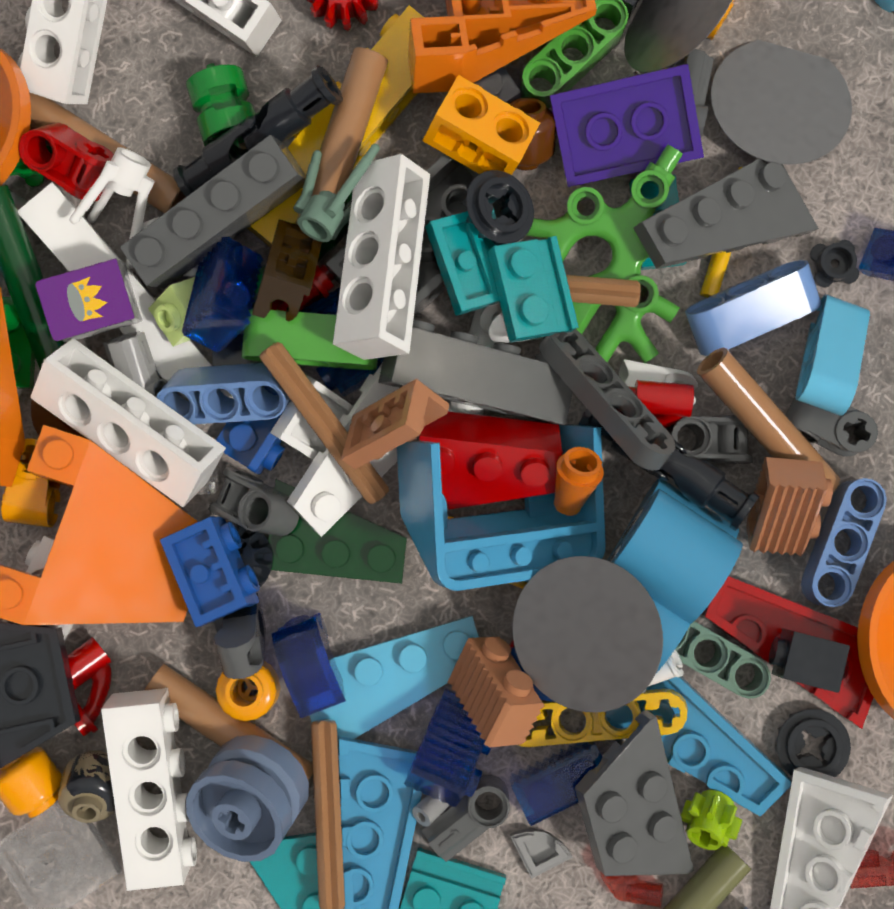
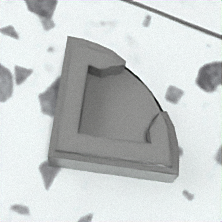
[510,829,573,879]

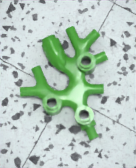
[526,145,683,363]

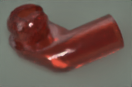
[600,872,664,908]

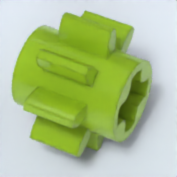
[681,790,742,850]

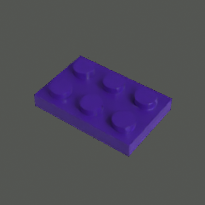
[550,64,704,187]

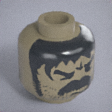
[58,750,115,823]

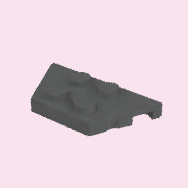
[575,710,694,876]

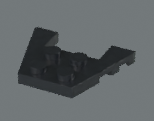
[0,621,81,769]

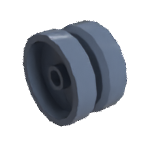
[186,735,309,862]

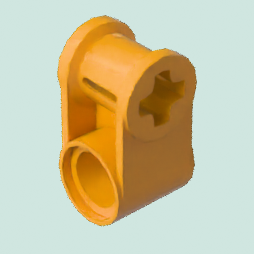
[1,438,60,528]

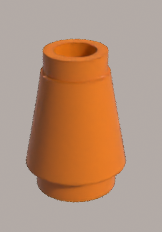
[554,447,604,516]

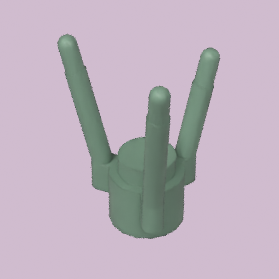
[293,144,380,242]

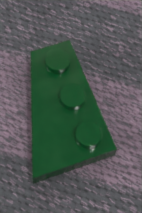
[268,479,407,584]

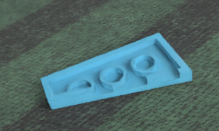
[296,616,479,741]

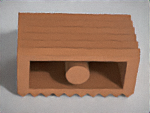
[746,457,833,557]
[447,637,545,747]

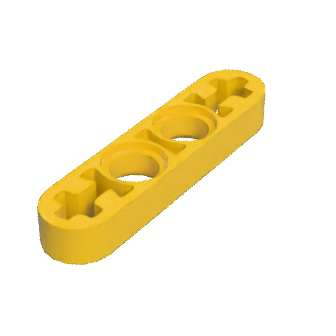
[519,689,688,747]

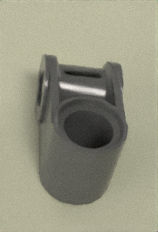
[786,395,878,457]
[666,415,753,464]
[208,466,299,536]

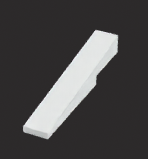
[18,182,233,425]

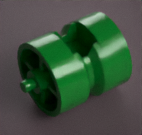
[186,63,256,148]

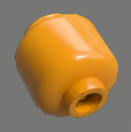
[216,661,281,721]
[0,747,62,818]

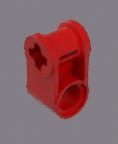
[18,123,114,202]

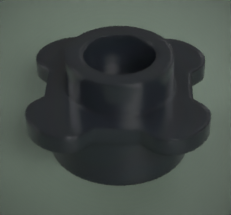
[810,240,859,288]

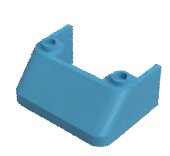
[397,424,605,591]

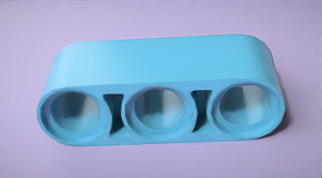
[795,294,870,416]

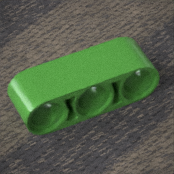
[520,0,628,108]
[241,309,378,370]

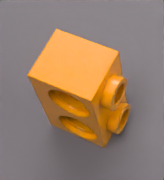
[422,75,540,175]

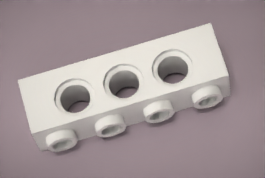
[17,0,107,104]
[174,0,282,57]
[333,154,430,360]
[30,338,226,507]
[101,688,197,891]

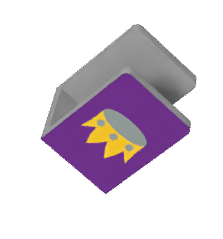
[35,258,143,343]

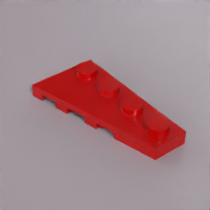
[701,576,874,729]

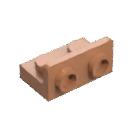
[341,379,449,469]

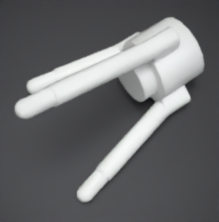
[69,147,155,269]

